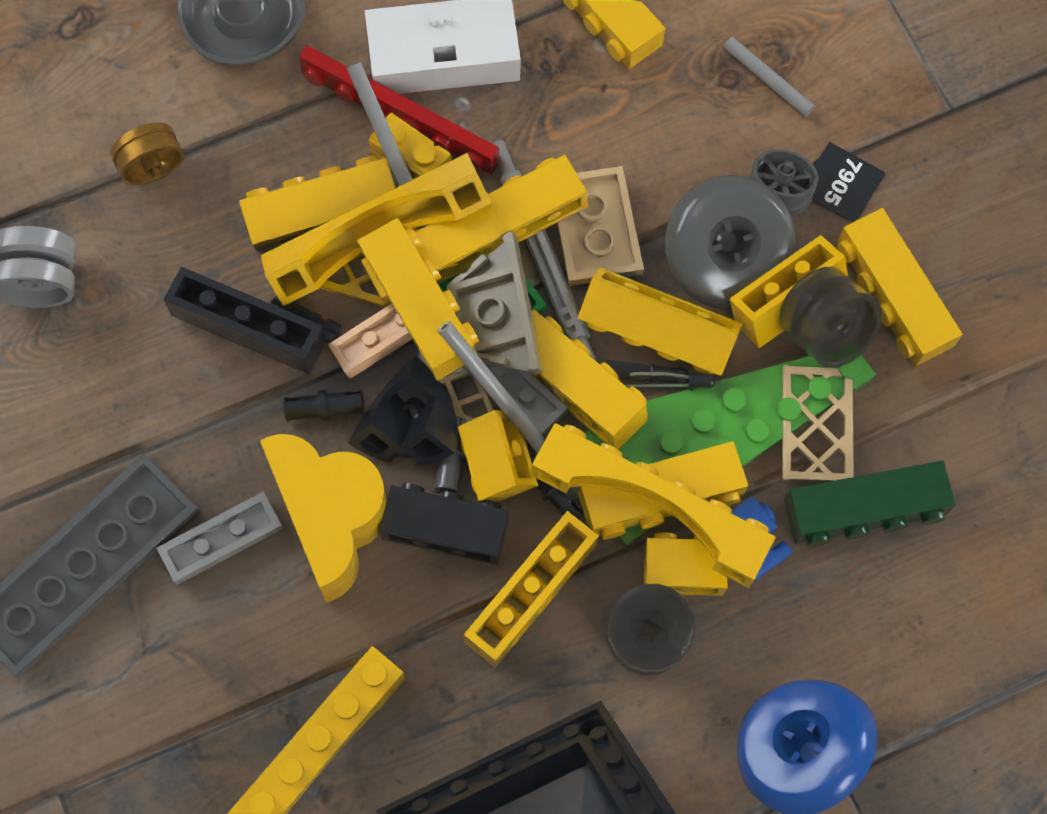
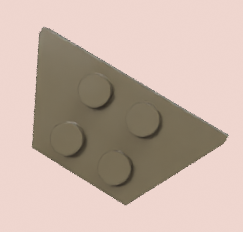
[446,231,543,374]

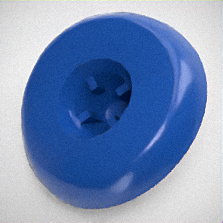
[737,679,878,814]

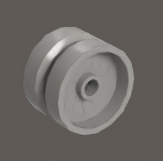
[0,226,77,308]

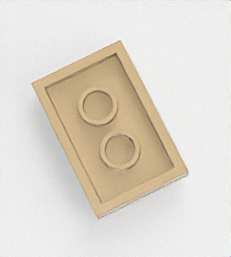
[556,166,644,286]

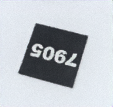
[802,142,885,222]

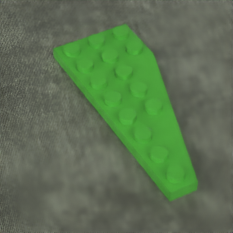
[584,344,876,548]

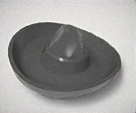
[177,0,306,67]
[665,175,795,309]

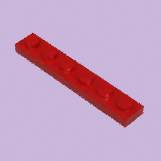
[299,45,499,175]

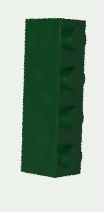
[784,460,956,547]

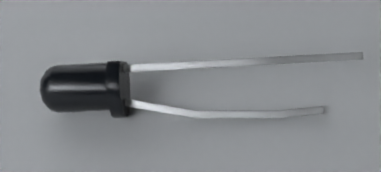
[625,371,716,391]

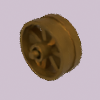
[110,123,185,185]

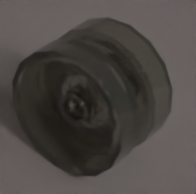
[780,267,882,367]

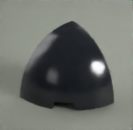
[348,355,458,465]

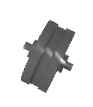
[749,149,819,217]

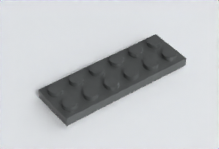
[0,453,199,679]

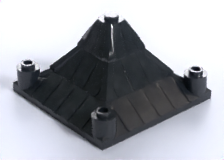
[376,701,676,814]

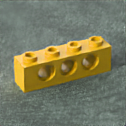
[464,511,599,668]

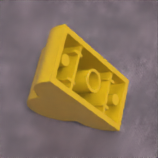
[260,434,387,604]

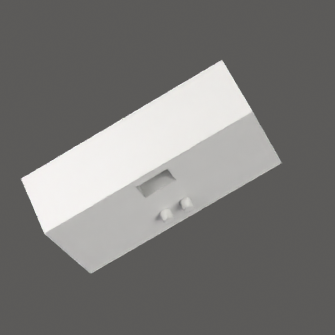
[365,0,521,94]

